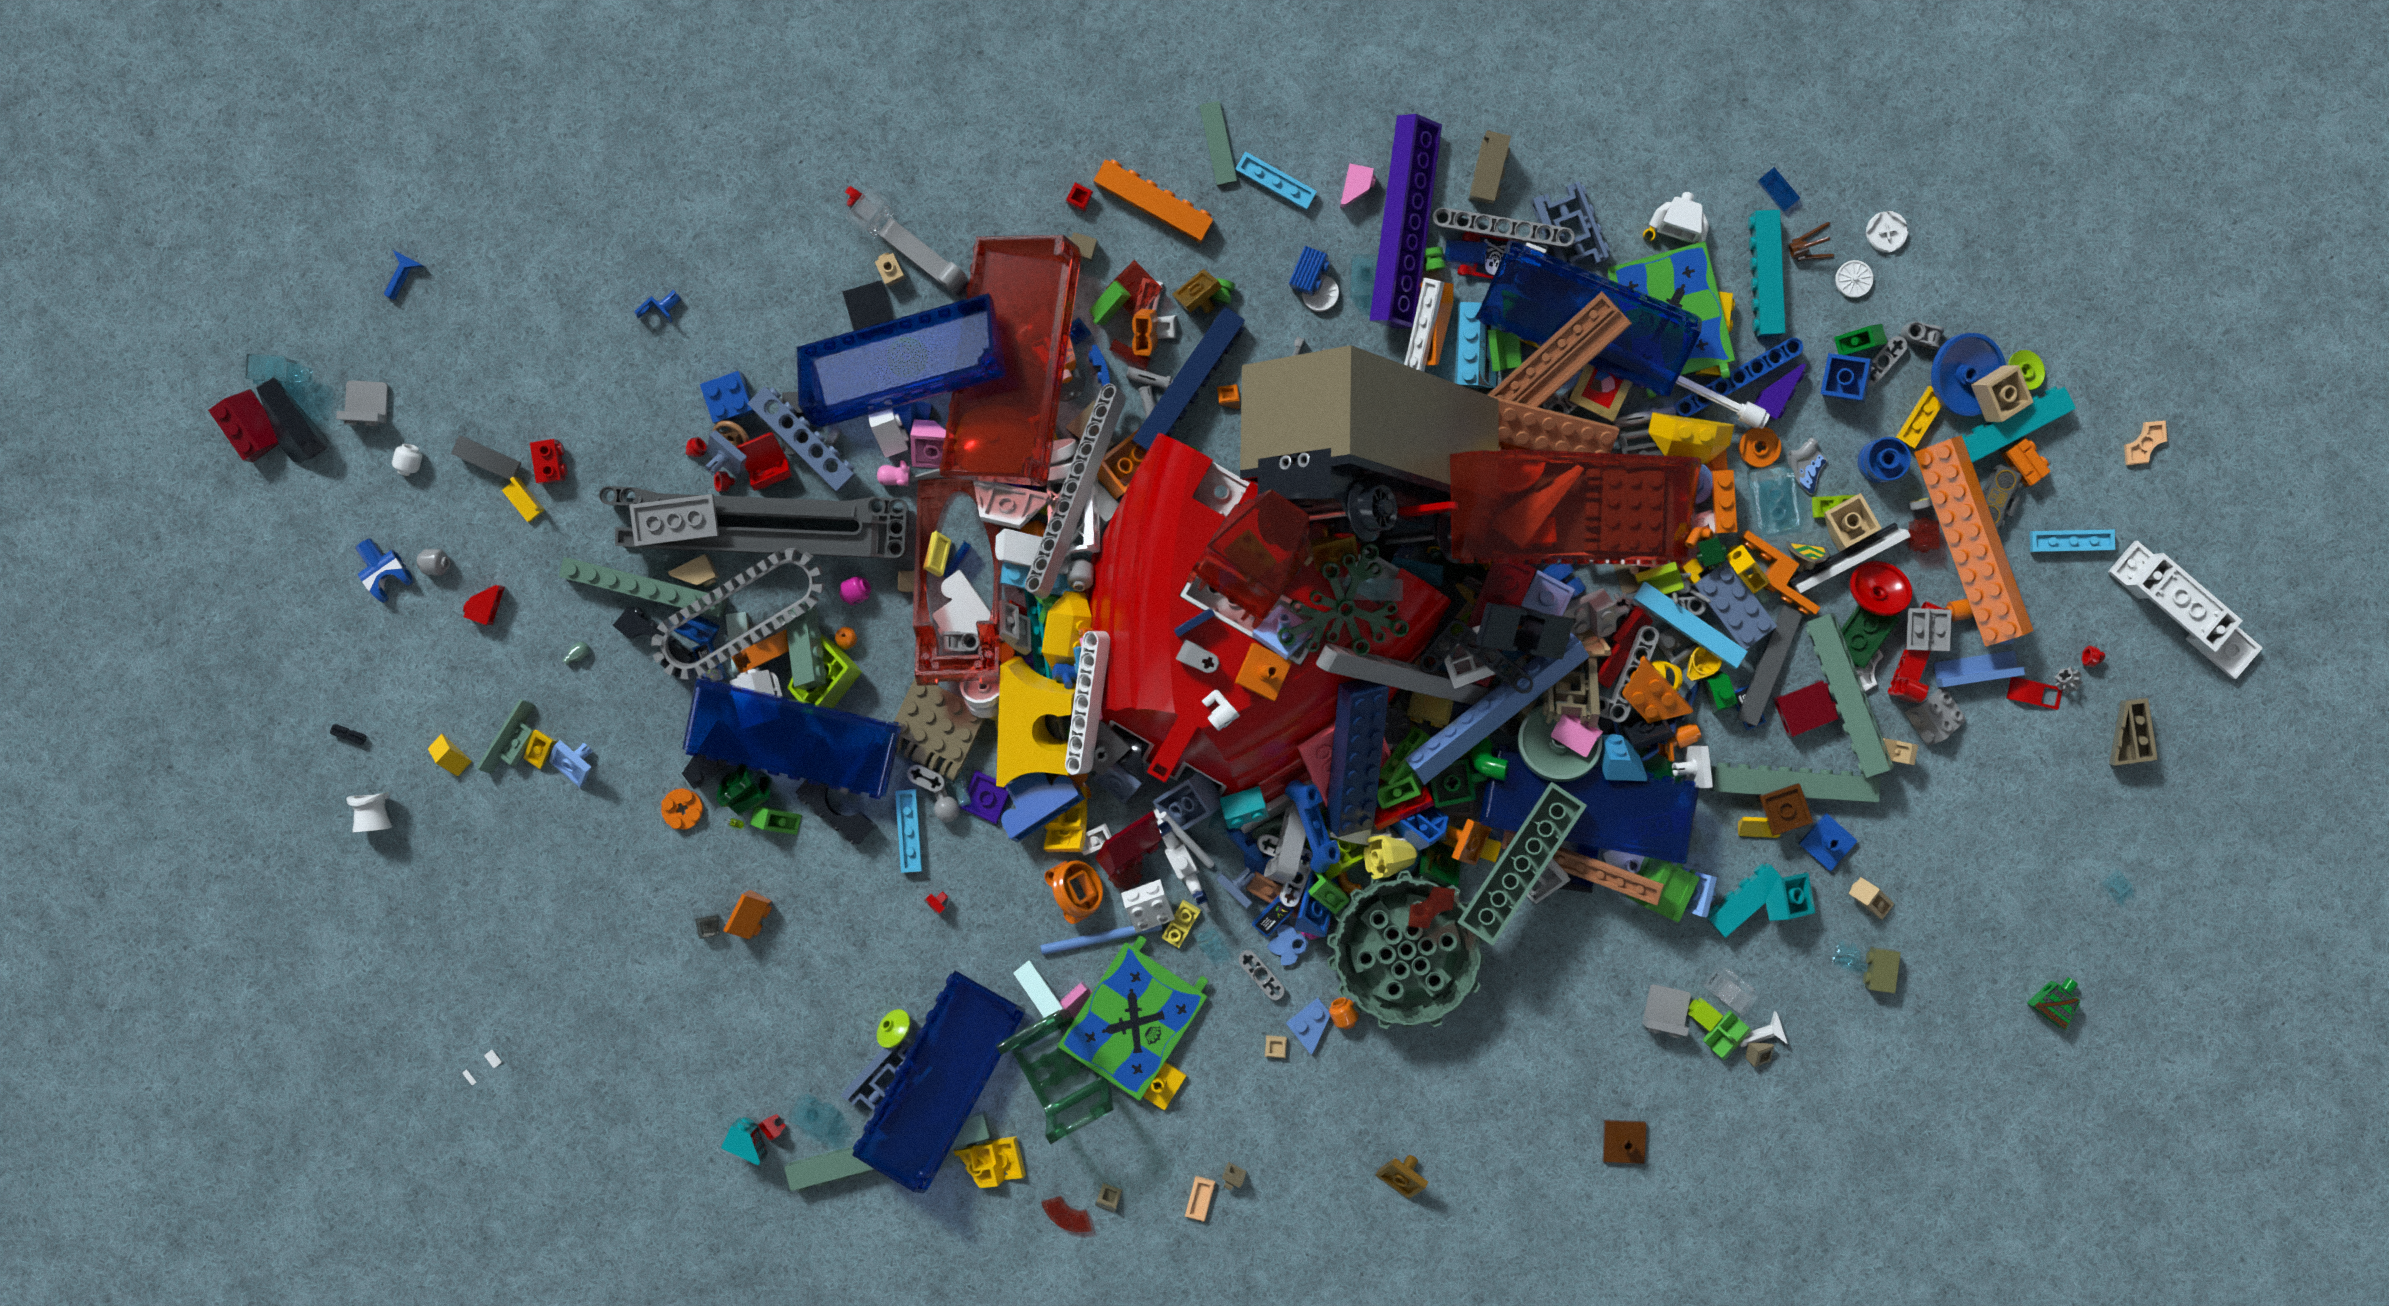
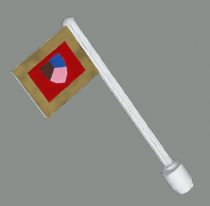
[1568,343,1770,429]

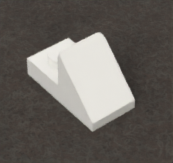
[1082,823,1112,856]

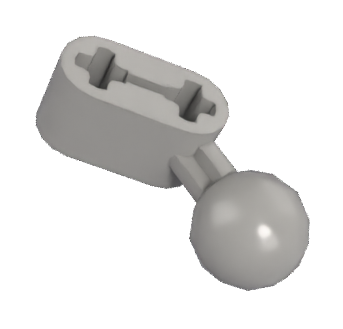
[907,764,960,823]

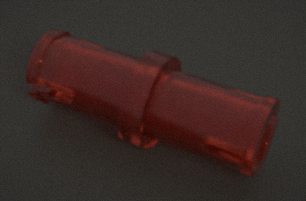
[1109,339,1151,370]

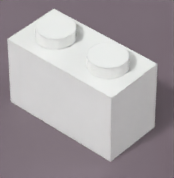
[868,407,909,458]

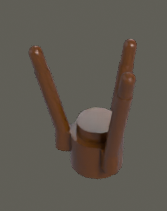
[1788,222,1834,262]

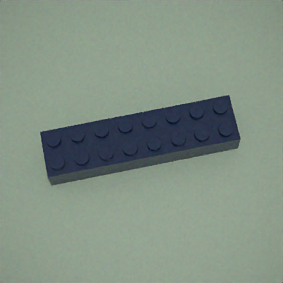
[1325,679,1389,837]

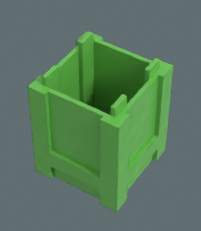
[1626,851,1700,923]

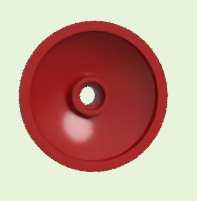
[1850,561,1912,616]

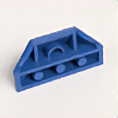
[1377,806,1449,850]

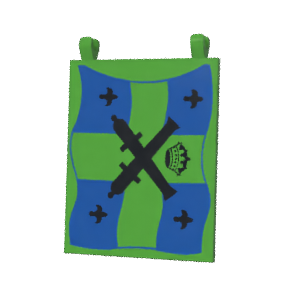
[1607,241,1735,398]
[1057,935,1208,1101]

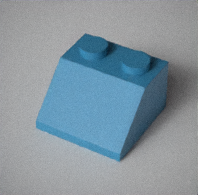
[1599,734,1647,781]

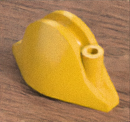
[1686,646,1722,681]

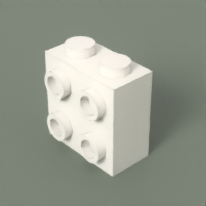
[1121,879,1175,933]

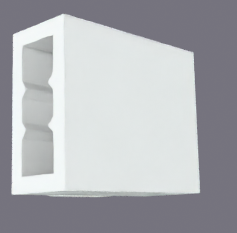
[729,668,783,728]

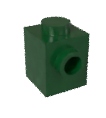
[1696,537,1728,570]

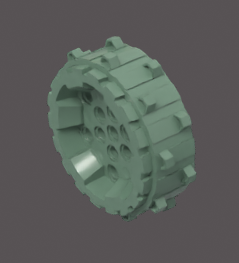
[1327,870,1485,1029]

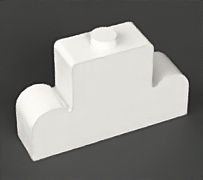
[932,570,1004,649]

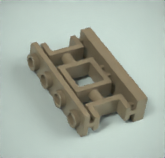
[1542,656,1600,728]

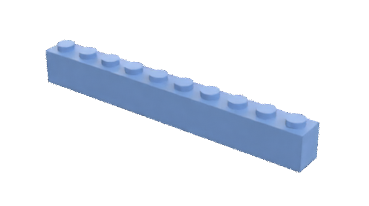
[1405,632,1589,785]

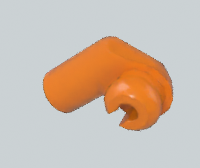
[1685,527,1714,549]
[1337,872,1362,896]

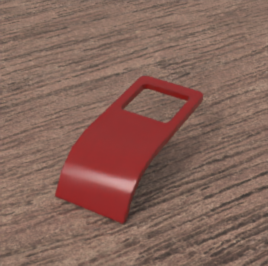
[2006,677,2063,710]

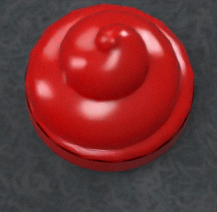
[685,437,707,457]

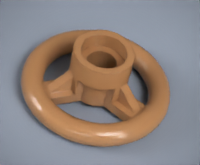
[713,421,750,447]

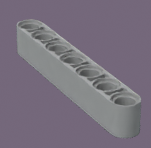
[1433,208,1575,249]

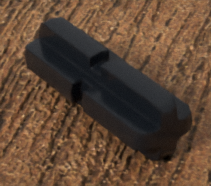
[330,724,367,745]

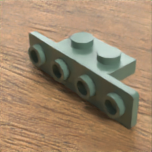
[477,699,535,774]

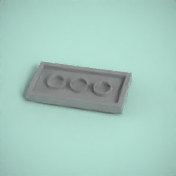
[629,494,719,546]

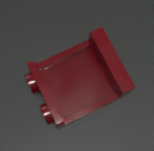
[1772,680,1838,737]

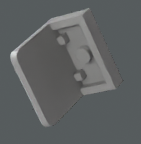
[336,381,389,427]
[1905,687,1966,746]
[1642,984,1691,1038]

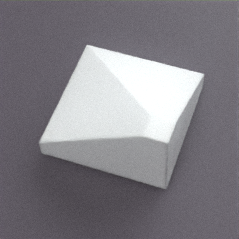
[1155,315,1177,339]

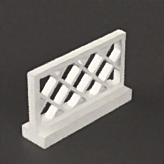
[1047,475,1100,554]

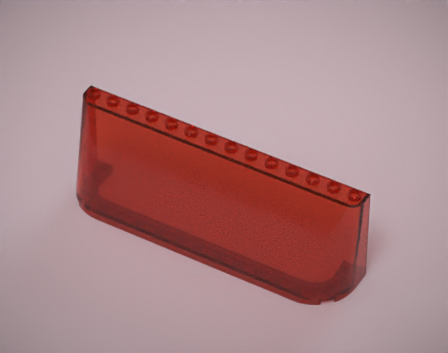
[1450,449,1702,565]

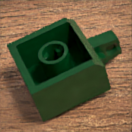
[1429,758,1488,808]

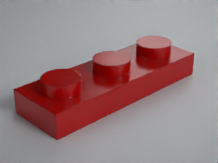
[1374,786,1435,830]

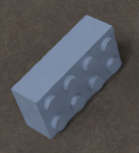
[1691,560,1777,650]

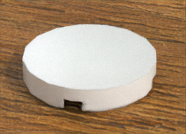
[1866,211,1908,252]

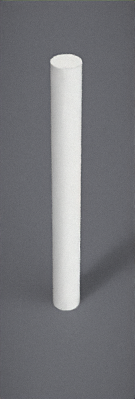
[1159,812,1214,868]

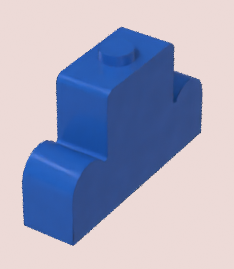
[1001,772,1086,843]

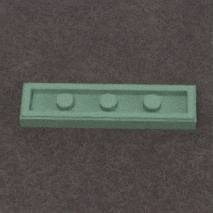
[1199,101,1237,186]

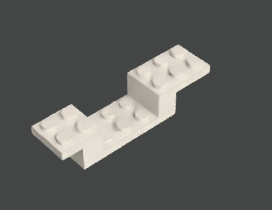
[2108,541,2262,679]

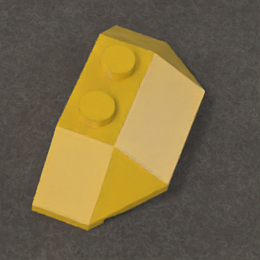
[1648,412,1734,464]
[1041,591,1092,670]

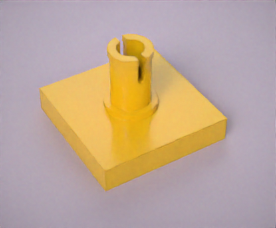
[1142,1061,1186,1110]

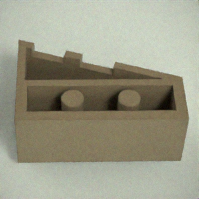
[1469,130,1511,205]
[2109,697,2158,766]

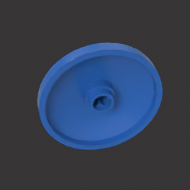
[1931,333,2006,416]

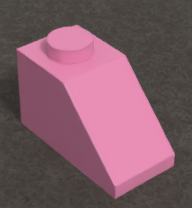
[1340,163,1376,208]

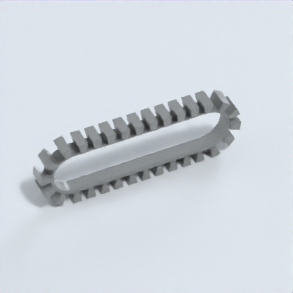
[651,548,825,679]

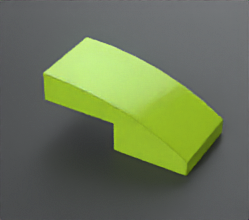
[1812,495,1856,518]

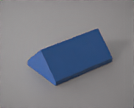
[1294,869,1339,937]

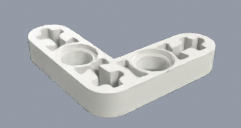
[1257,834,1313,907]

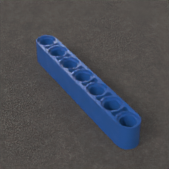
[1673,338,1803,417]

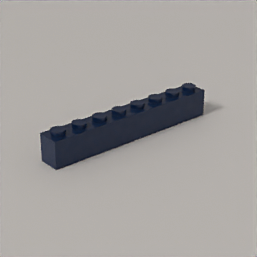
[1132,306,1245,453]

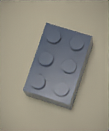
[1152,772,1222,835]

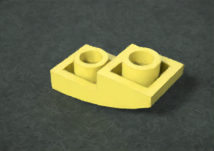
[1161,900,1201,948]

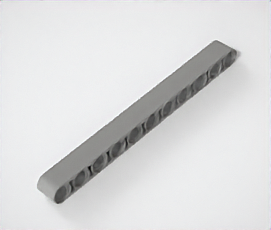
[1025,384,1126,599]
[1316,644,1495,705]

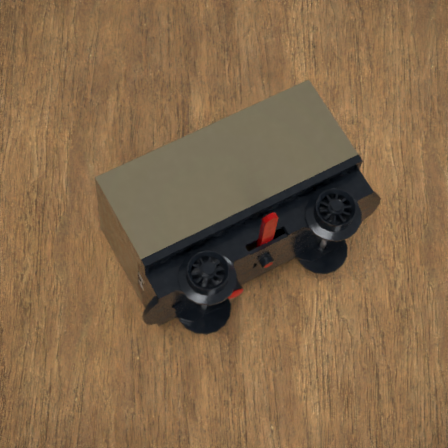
[1240,345,1499,564]

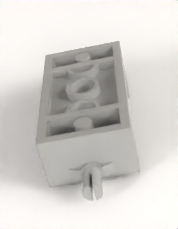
[1525,588,1628,656]

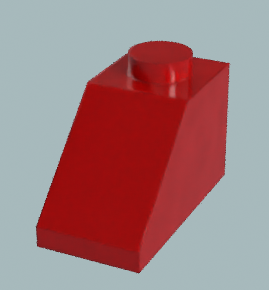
[463,585,505,625]

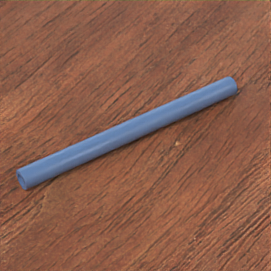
[1040,924,1163,955]

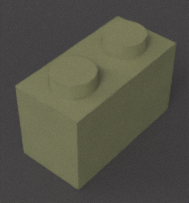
[1863,947,1901,993]

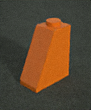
[731,630,789,673]

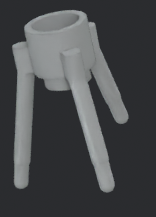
[1672,573,1711,604]

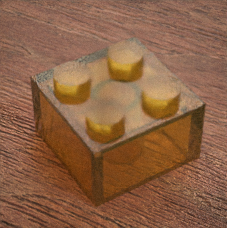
[1407,691,1454,728]

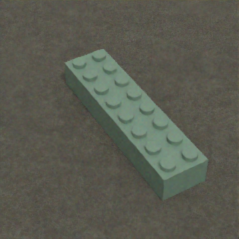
[1457,782,1587,946]

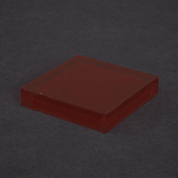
[1105,259,1164,317]

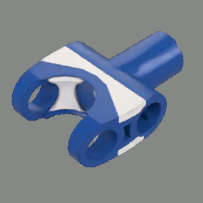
[355,538,413,603]

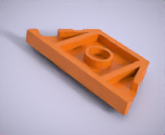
[1622,656,1693,723]

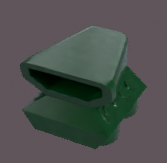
[716,760,772,816]

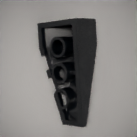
[256,376,328,462]

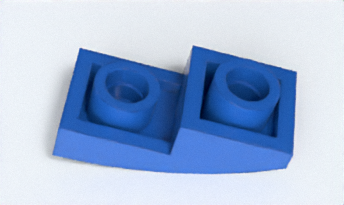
[1089,345,1110,387]
[1225,828,1264,862]

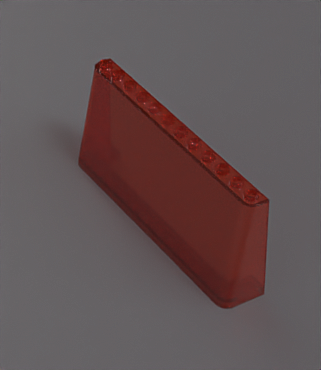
[939,235,1081,486]

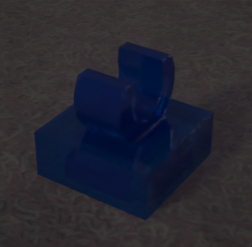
[1063,317,1092,346]

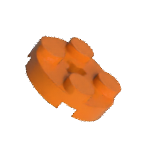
[1738,427,1781,468]
[661,788,704,829]

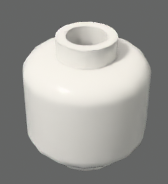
[392,444,422,476]

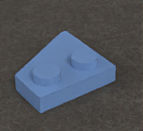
[1286,997,1330,1054]

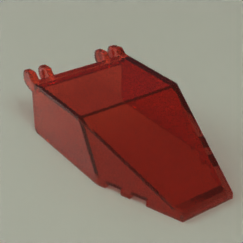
[1186,489,1310,629]

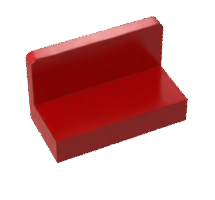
[1609,606,1653,652]
[1597,643,1629,689]

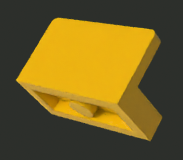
[502,476,545,523]

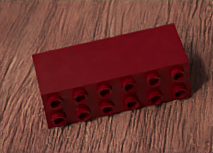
[1452,552,1536,687]

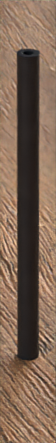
[1788,522,1898,587]

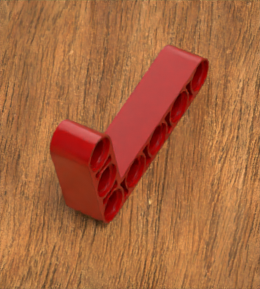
[1888,601,1946,703]

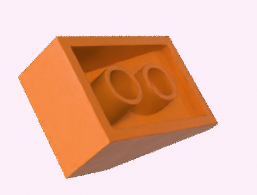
[1097,428,1146,500]

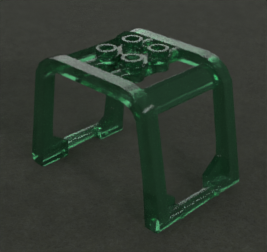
[996,1010,1114,1145]

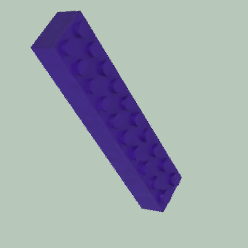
[1369,114,1442,329]

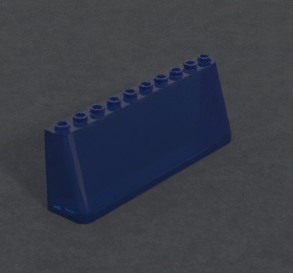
[1476,241,1702,397]
[797,293,1006,427]
[682,676,904,799]
[1479,744,1700,864]
[852,970,1025,1193]

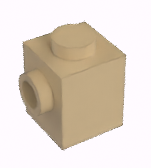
[875,253,906,287]

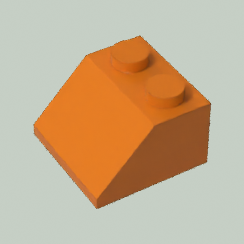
[723,890,772,940]

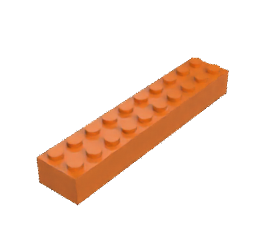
[1914,435,2034,647]

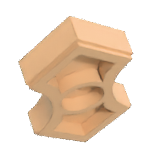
[2124,421,2167,465]

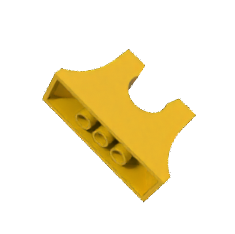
[996,656,1076,787]

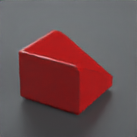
[1066,182,1093,212]

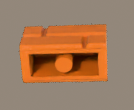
[2001,438,2050,487]

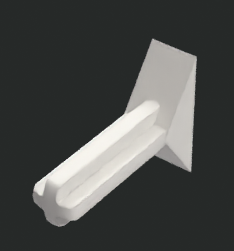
[1739,1011,1788,1047]

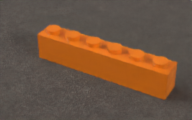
[1093,159,1213,244]

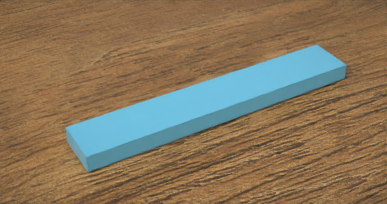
[1632,581,1748,669]

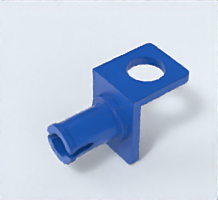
[634,290,682,323]

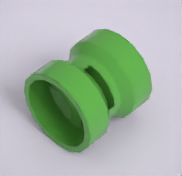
[1424,247,1446,272]
[1211,278,1236,305]

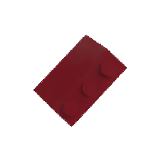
[208,389,279,463]
[1095,811,1162,877]

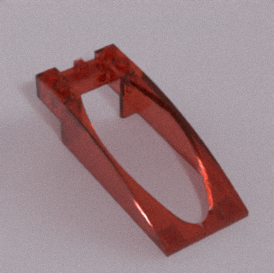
[913,478,1002,686]

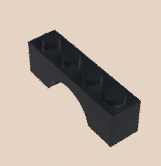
[612,606,696,677]
[795,772,877,845]

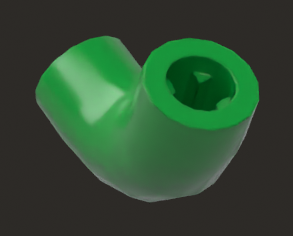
[1470,738,1509,780]

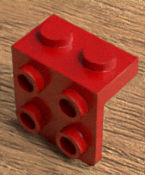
[736,433,792,491]

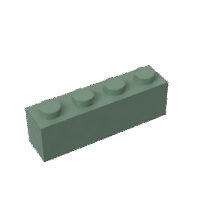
[785,602,826,691]

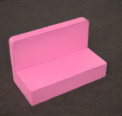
[1551,714,1603,757]
[1056,981,1092,1026]

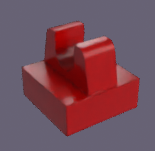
[924,891,948,915]
[757,1114,786,1141]

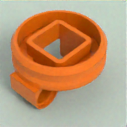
[1044,860,1103,924]

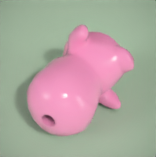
[877,460,910,486]

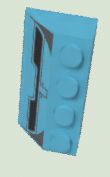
[1455,302,1499,389]

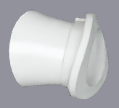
[346,793,392,832]

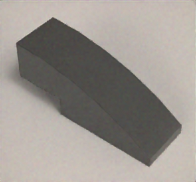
[451,435,522,480]

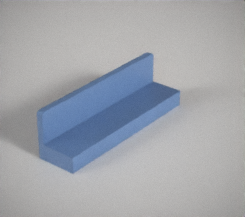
[1934,651,2025,687]

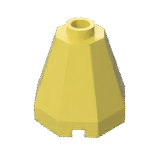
[1363,835,1417,879]

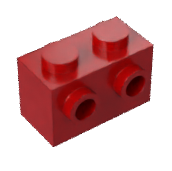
[530,439,568,485]

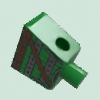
[1701,670,1737,714]
[2027,977,2080,1030]

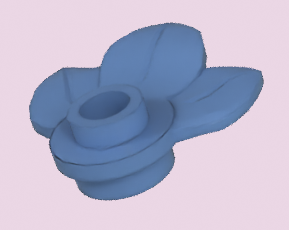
[1267,924,1308,965]

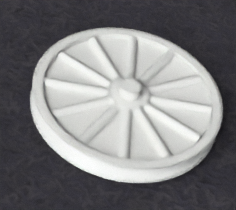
[1835,260,1873,298]
[1302,275,1339,312]

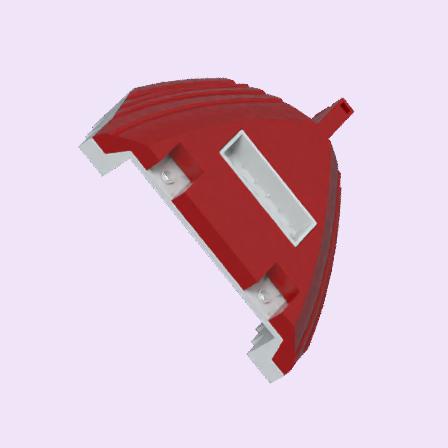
[1070,433,1452,804]

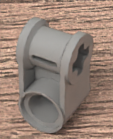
[1901,321,1944,350]
[942,631,982,652]
[1176,639,1219,673]

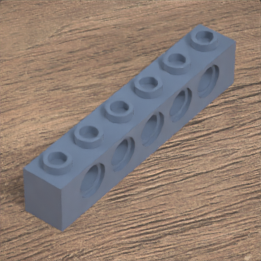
[747,386,856,492]

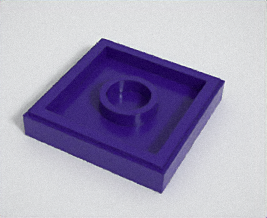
[959,770,1009,824]

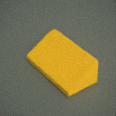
[1738,817,1781,838]

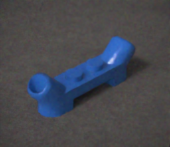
[1285,779,1340,873]

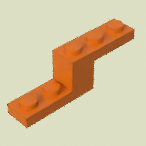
[1705,449,1737,534]
[1739,530,1821,616]

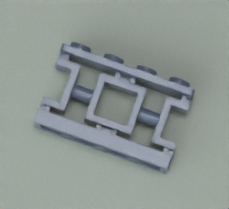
[1530,181,1610,278]
[840,1039,934,1128]

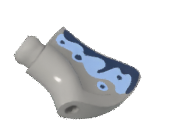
[1788,438,1828,494]

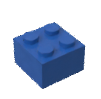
[1820,353,1873,403]
[700,371,755,424]

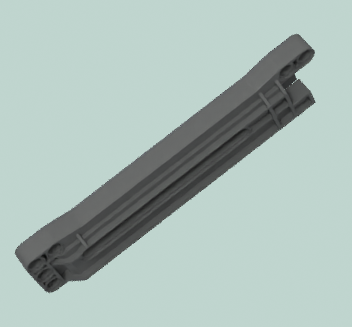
[599,486,909,559]

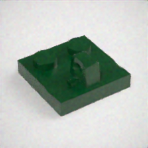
[1420,841,1461,888]

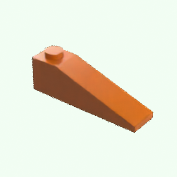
[1411,283,1454,366]

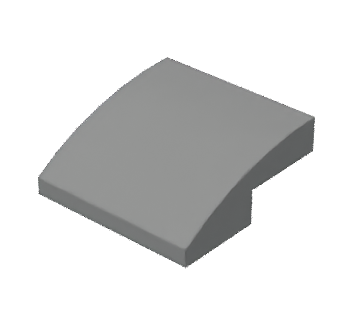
[999,600,1031,655]
[1907,608,1952,651]

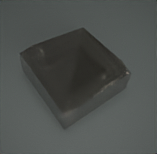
[695,914,720,939]

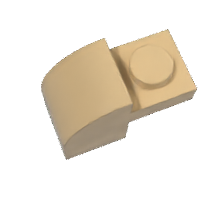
[1883,738,1918,765]

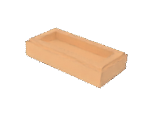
[1185,1176,1215,1222]

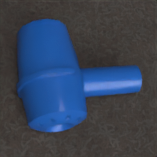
[1052,663,1078,689]

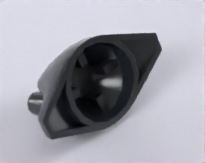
[1118,736,1144,783]

